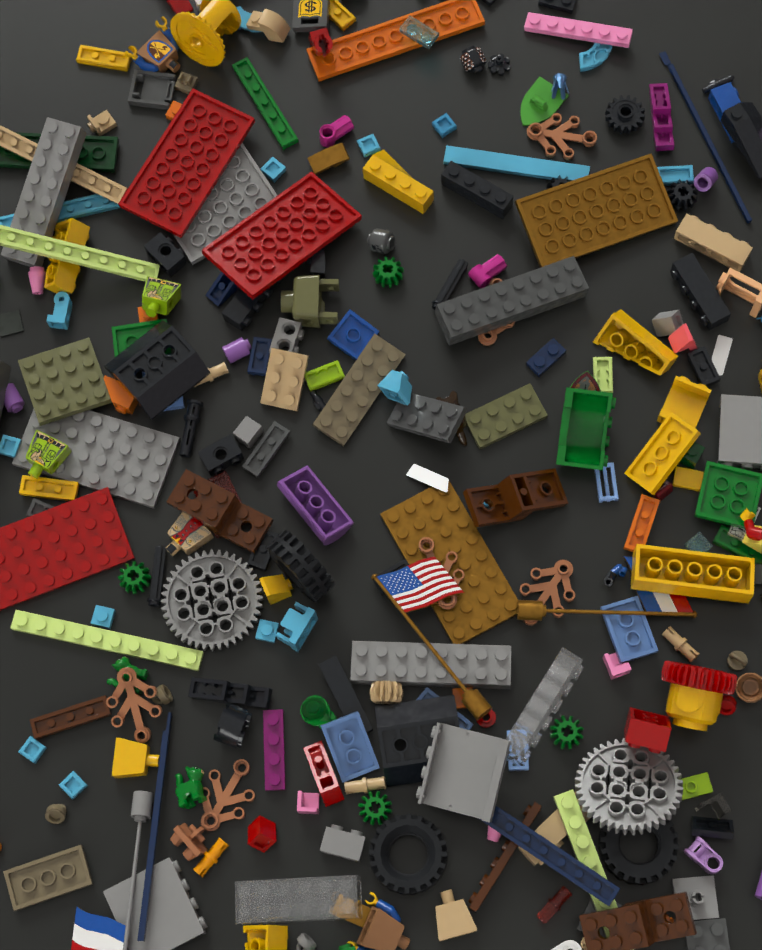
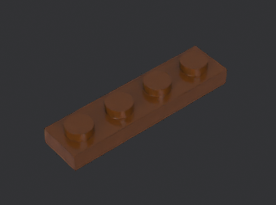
[29,695,112,739]

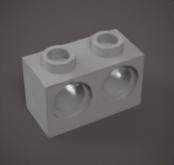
[269,317,304,354]

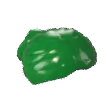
[300,695,337,729]

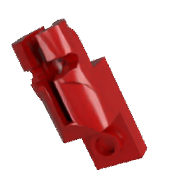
[309,27,333,56]

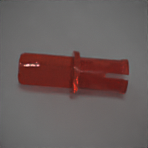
[537,886,572,924]

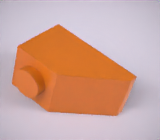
[103,375,138,415]

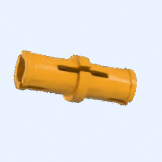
[193,837,229,878]

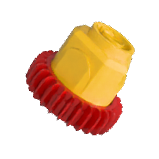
[661,661,737,731]

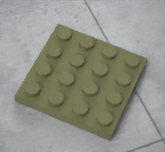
[18,337,112,426]

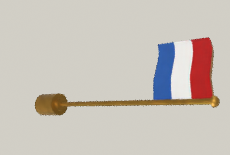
[517,556,697,621]

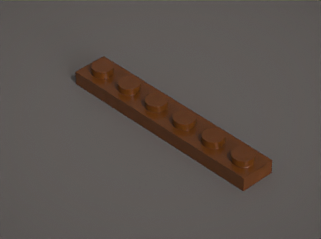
[468,802,542,913]

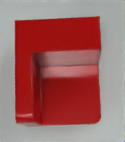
[248,815,276,853]

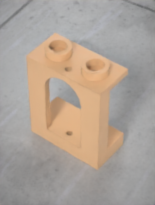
[716,268,762,318]

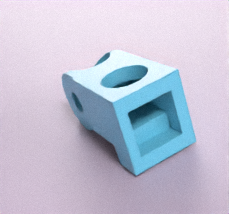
[46,292,72,330]

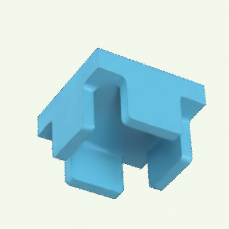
[276,602,318,652]

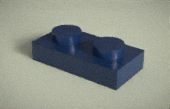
[247,337,272,376]
[526,338,566,377]

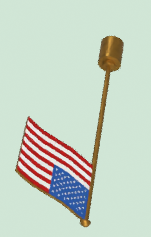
[371,557,492,720]

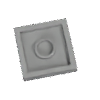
[672,875,719,920]

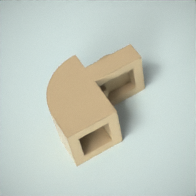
[246,9,291,43]

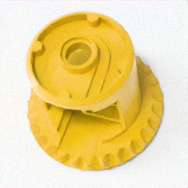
[170,0,241,67]

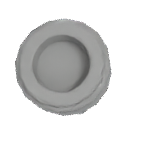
[296,933,317,950]

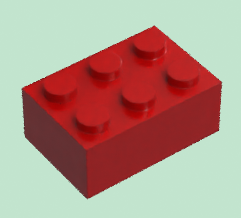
[624,707,672,754]

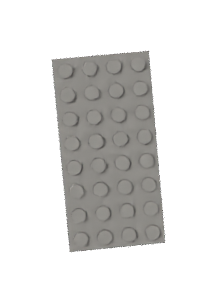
[12,409,181,509]

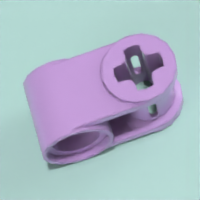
[683,836,723,875]

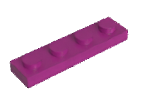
[263,709,286,791]

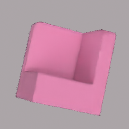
[603,653,632,680]
[297,791,320,814]

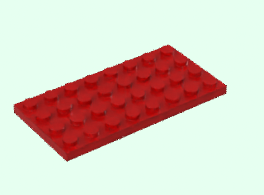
[118,88,255,238]
[202,171,362,300]
[0,487,135,611]

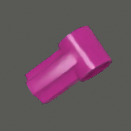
[319,115,354,148]
[468,254,507,289]

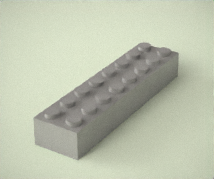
[1,117,87,267]
[350,641,511,689]

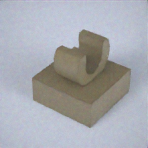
[174,71,199,94]

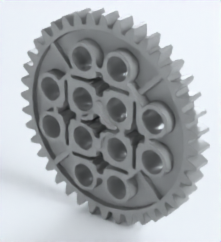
[161,549,264,651]
[575,738,683,835]

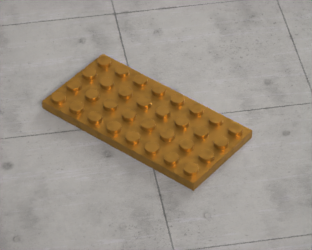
[515,153,678,268]
[380,481,518,644]

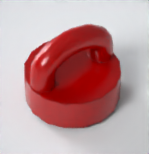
[720,695,737,715]

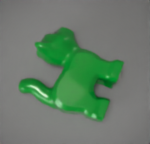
[107,657,149,694]
[175,766,207,809]

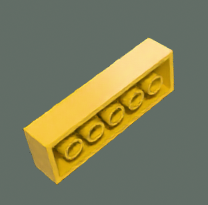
[631,544,755,604]

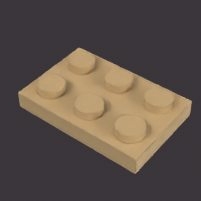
[260,348,309,411]

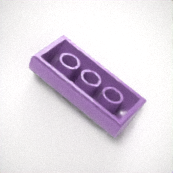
[277,465,354,545]

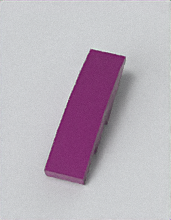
[649,83,674,151]

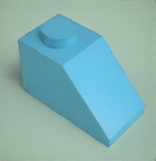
[377,370,412,406]

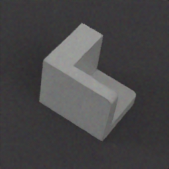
[652,310,684,337]
[233,416,263,449]

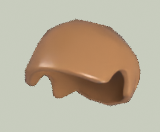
[735,673,762,703]

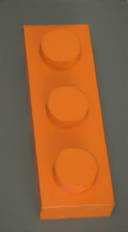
[623,494,660,552]

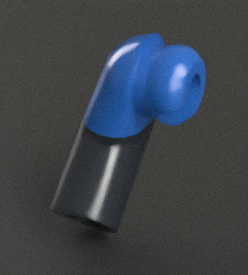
[604,564,628,586]

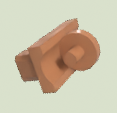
[170,823,208,861]

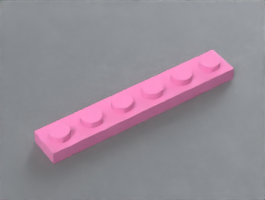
[524,12,633,48]

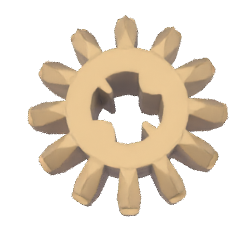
[370,681,403,704]

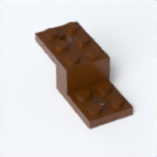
[463,468,568,528]
[166,469,274,553]
[579,891,697,950]

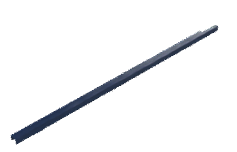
[659,51,752,224]
[137,712,172,942]

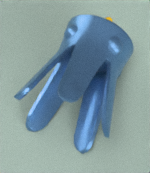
[551,73,569,100]

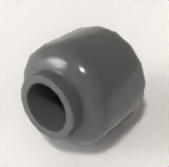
[367,228,396,254]

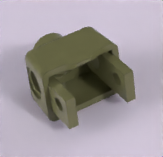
[281,275,340,328]

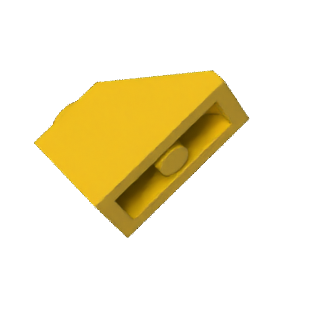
[259,574,293,605]

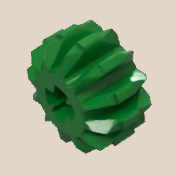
[372,256,404,289]
[118,561,152,594]
[550,715,584,750]
[358,791,392,826]

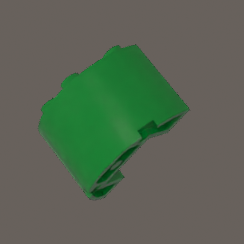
[556,387,616,470]

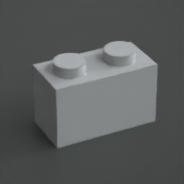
[320,824,366,863]

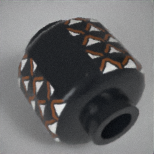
[460,45,487,74]

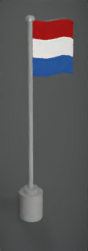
[71,791,154,950]

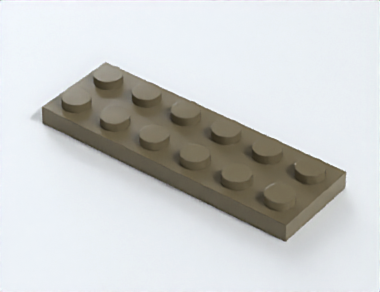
[312,333,406,447]

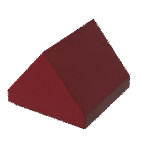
[649,480,673,501]

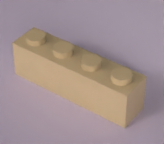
[674,213,753,272]
[518,792,590,866]

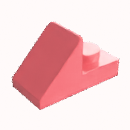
[668,323,698,353]

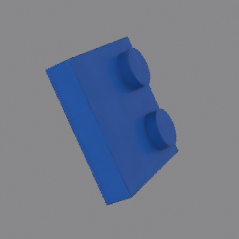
[327,309,380,361]

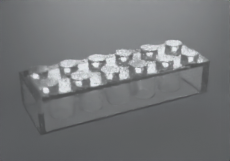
[506,647,584,767]
[235,875,362,925]

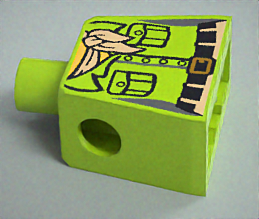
[142,276,181,317]
[26,430,72,479]

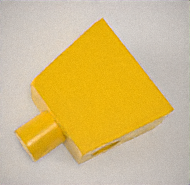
[112,737,160,778]

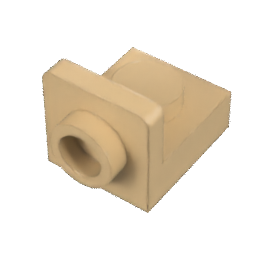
[87,110,117,136]

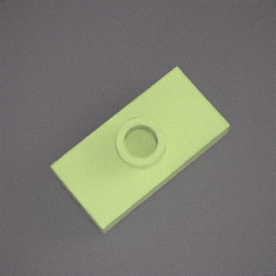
[593,357,613,393]

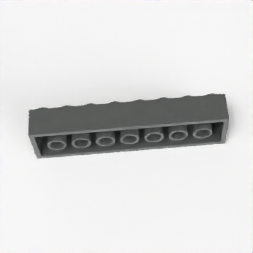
[435,256,589,346]

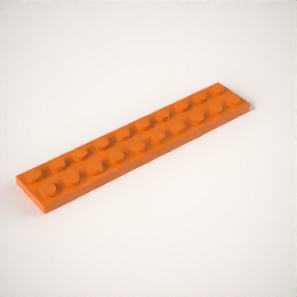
[306,0,485,82]

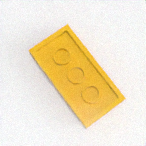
[624,412,701,495]

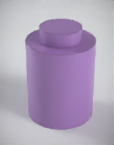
[694,167,718,192]
[222,337,252,364]
[4,383,25,413]

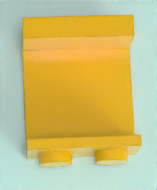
[657,376,712,428]

